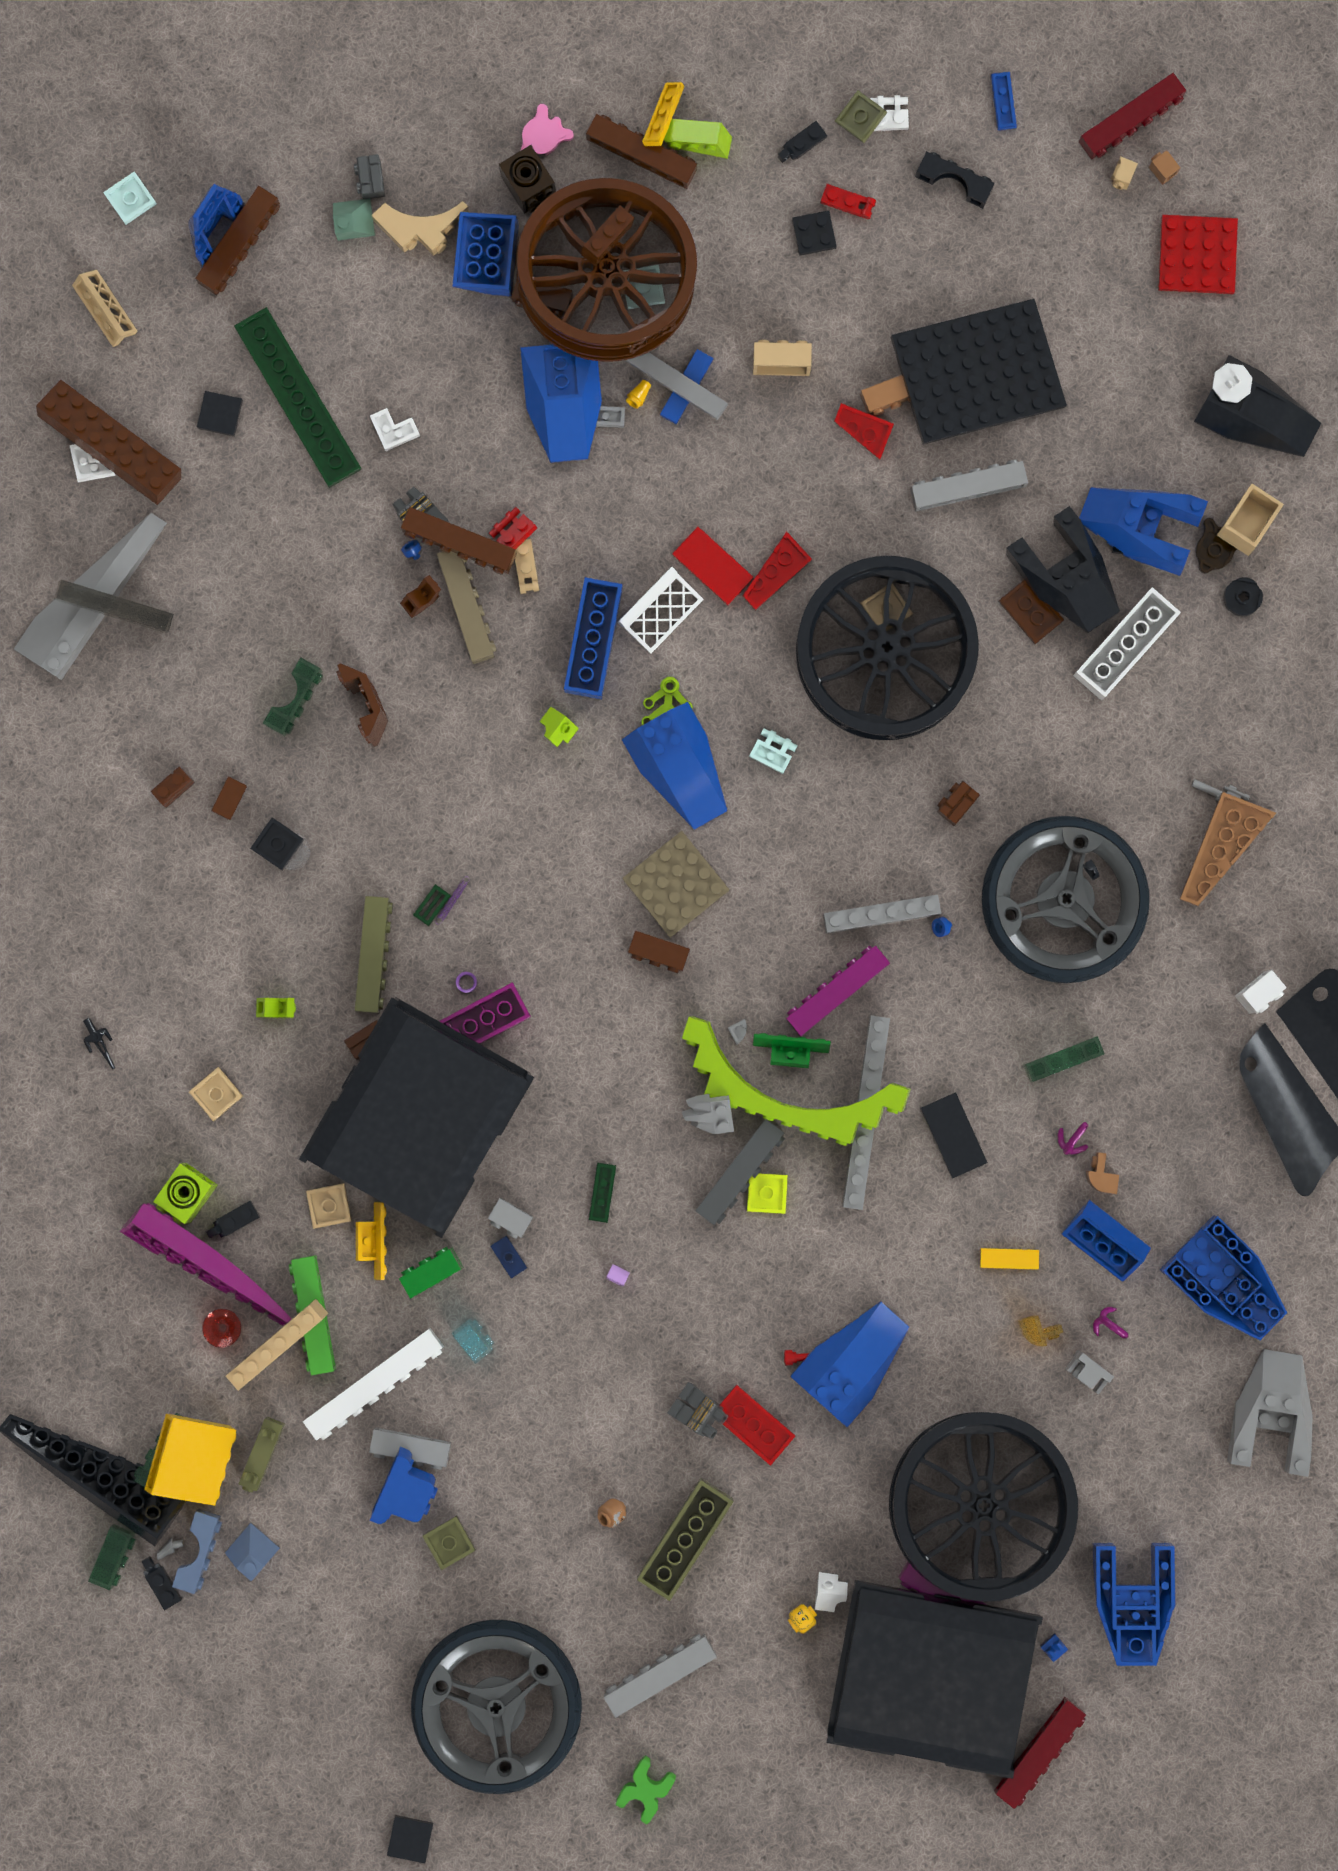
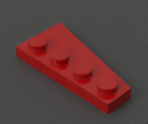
[743,531,812,611]

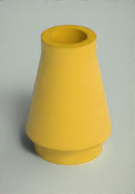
[626,380,651,409]

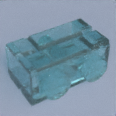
[451,1318,494,1364]

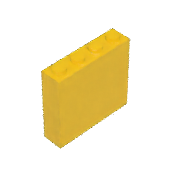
[144,1413,236,1506]

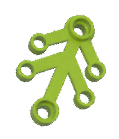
[641,677,693,725]

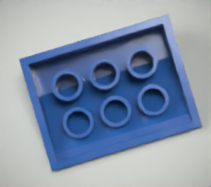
[453,212,519,296]

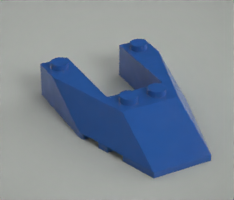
[1079,487,1208,576]
[1093,1543,1175,1666]

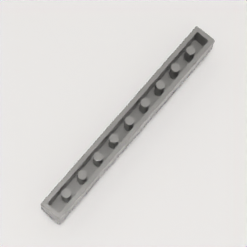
[842,1015,890,1210]

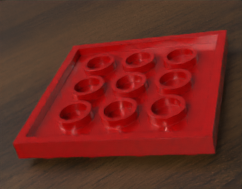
[1158,215,1238,294]

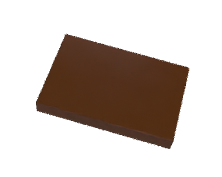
[998,580,1064,645]

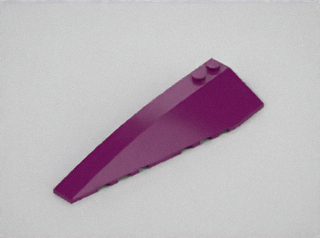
[119,1203,291,1326]

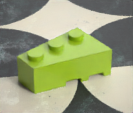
[664,119,732,159]

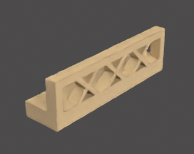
[72,270,137,347]

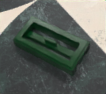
[413,884,451,926]

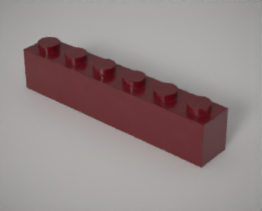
[1079,72,1186,160]
[994,1697,1086,1809]

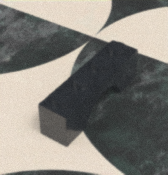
[915,151,995,209]

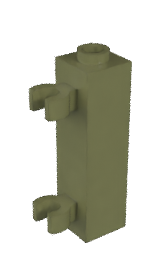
[239,1417,285,1493]

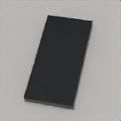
[920,1092,988,1179]

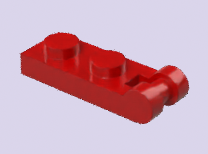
[820,184,876,219]

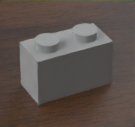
[488,1198,534,1239]

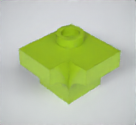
[539,707,579,747]

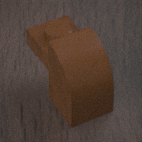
[400,575,441,618]

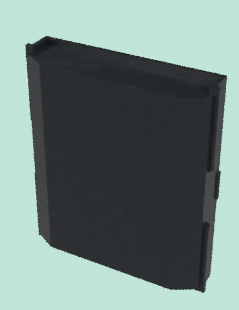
[299,997,534,1238]
[826,1580,1043,1779]

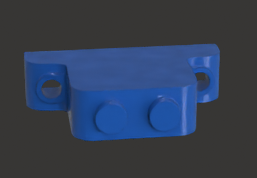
[370,1447,438,1524]

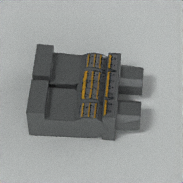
[393,487,449,546]
[667,1382,728,1439]

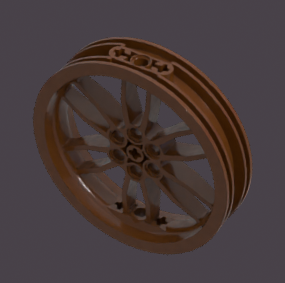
[517,178,697,362]

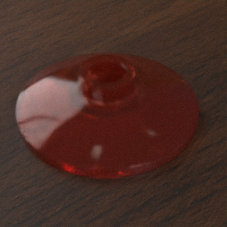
[202,1309,241,1348]

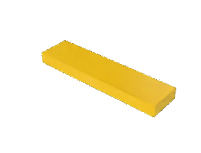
[642,82,684,146]

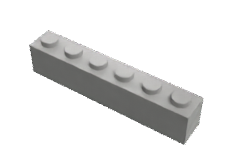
[910,460,1028,512]
[823,895,941,934]
[604,1634,717,1718]

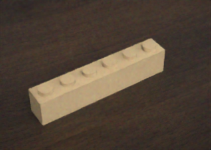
[226,1299,328,1391]

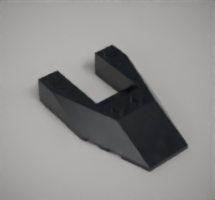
[1006,506,1120,633]

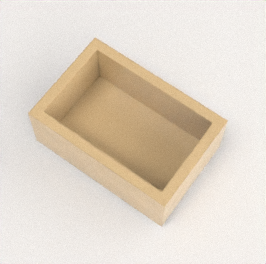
[753,340,812,376]
[1217,484,1284,556]

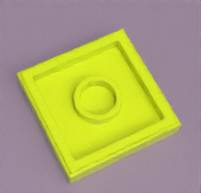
[747,1173,788,1214]

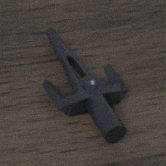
[83,1018,115,1070]

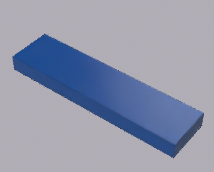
[660,349,714,425]

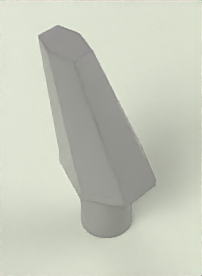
[157,1538,184,1560]

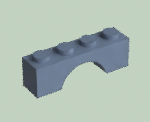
[172,1509,222,1594]

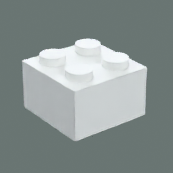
[1235,970,1287,1014]

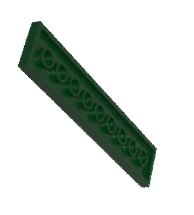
[234,307,362,488]

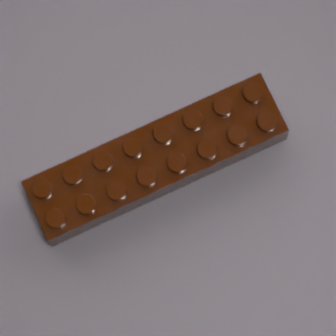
[36,380,181,505]

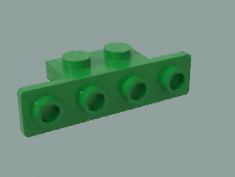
[753,1033,831,1069]

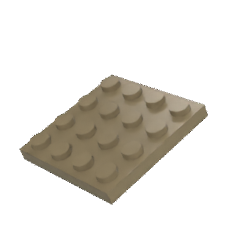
[622,831,730,938]

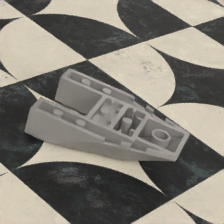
[1227,1349,1313,1477]

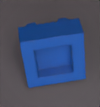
[1040,1633,1068,1662]

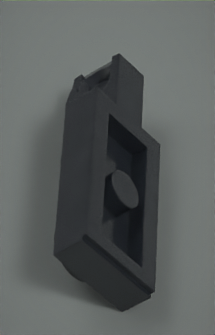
[778,121,827,163]
[206,1201,260,1239]
[142,1556,182,1611]

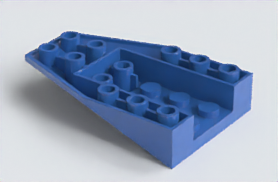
[520,345,602,463]
[1160,1215,1287,1340]

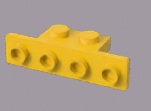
[356,1202,387,1280]

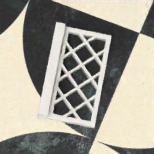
[617,567,704,654]

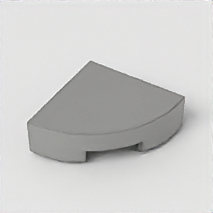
[728,1019,747,1045]

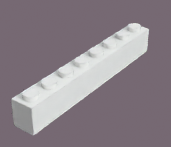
[303,1328,444,1441]

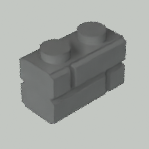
[354,154,385,199]

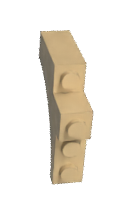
[372,201,469,256]

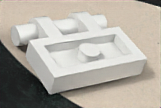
[870,95,909,131]

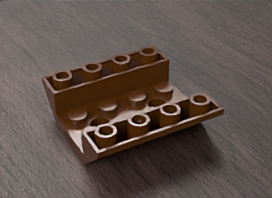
[336,663,388,747]

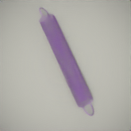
[436,876,469,924]

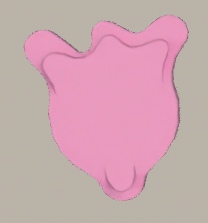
[521,104,574,155]

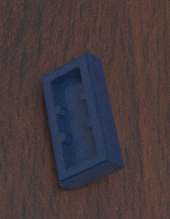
[490,1235,527,1278]

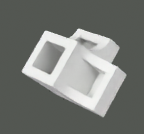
[815,1572,848,1612]

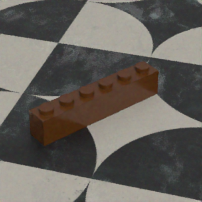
[586,114,697,189]
[195,185,280,296]
[401,507,517,575]

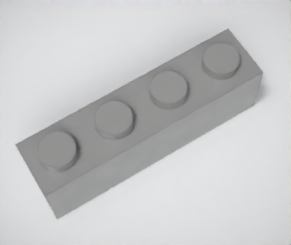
[369,1428,452,1469]

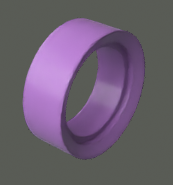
[456,972,477,993]

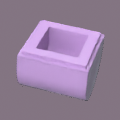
[606,1264,630,1286]

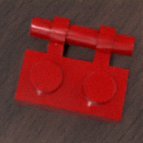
[489,507,537,549]

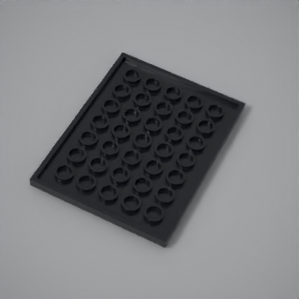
[890,299,1067,445]

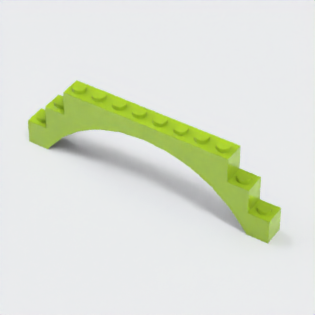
[682,1016,911,1146]

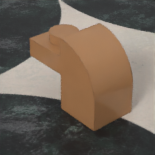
[1086,1152,1119,1194]

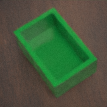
[399,1247,464,1299]

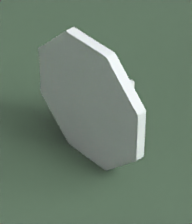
[1212,363,1252,403]

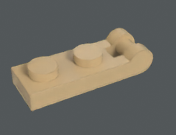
[515,539,539,594]

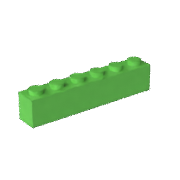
[289,1255,336,1375]

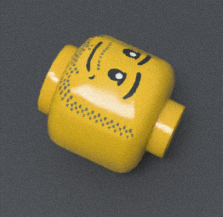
[787,1604,817,1634]

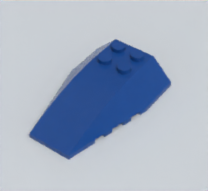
[188,184,245,267]
[622,702,728,830]
[790,1301,909,1427]

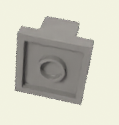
[1065,1350,1114,1394]

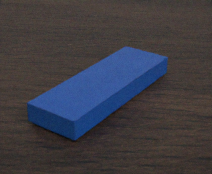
[990,72,1017,130]

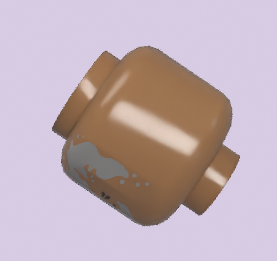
[597,1498,626,1528]

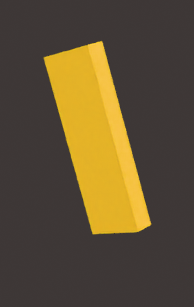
[980,1248,1039,1269]

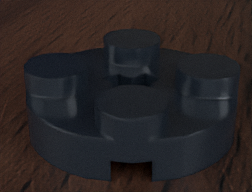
[1223,577,1263,616]

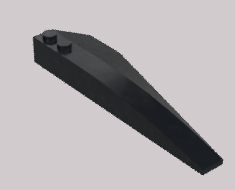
[0,1414,187,1546]

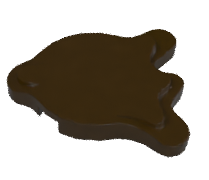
[1196,518,1237,574]

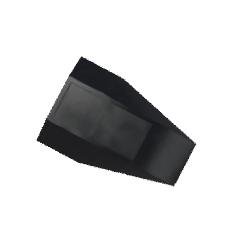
[1194,355,1321,457]

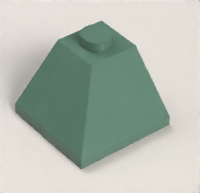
[333,198,375,241]

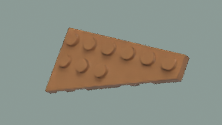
[1180,792,1276,906]

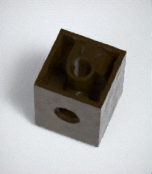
[499,145,556,214]

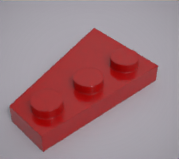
[834,403,894,460]

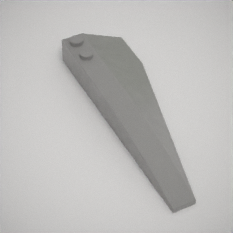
[14,513,167,680]

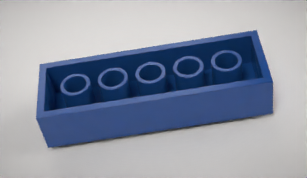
[564,577,623,700]

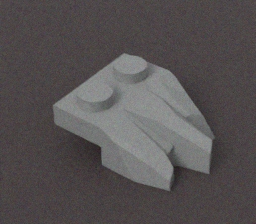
[682,1094,734,1134]

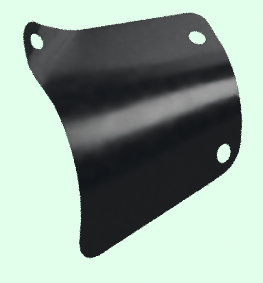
[1239,968,1338,1196]

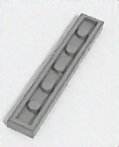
[625,352,728,420]

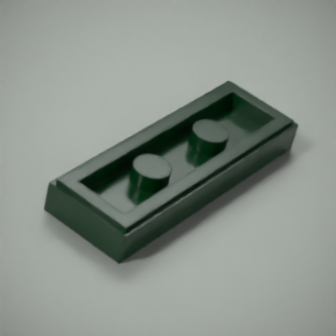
[589,1163,616,1223]

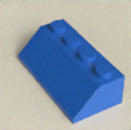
[1062,1200,1151,1282]

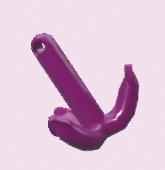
[1058,1122,1088,1155]
[1093,1307,1128,1339]

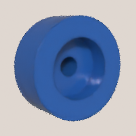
[401,540,422,560]
[932,917,952,937]

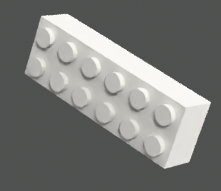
[1073,587,1181,701]

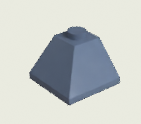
[225,1523,280,1581]

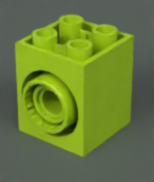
[153,1163,218,1225]

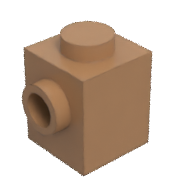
[1149,150,1181,185]

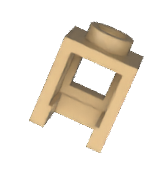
[1111,156,1138,190]

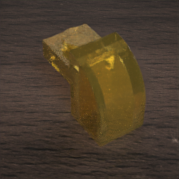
[1018,1314,1063,1346]

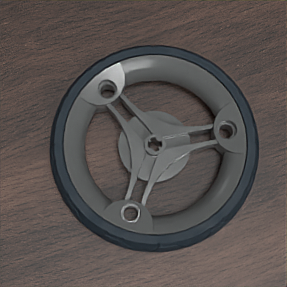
[982,816,1150,983]
[411,1620,582,1794]

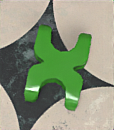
[616,1755,676,1824]

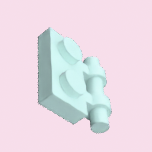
[749,728,798,774]

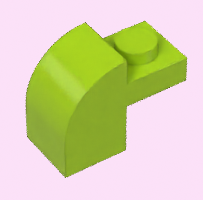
[256,998,296,1018]

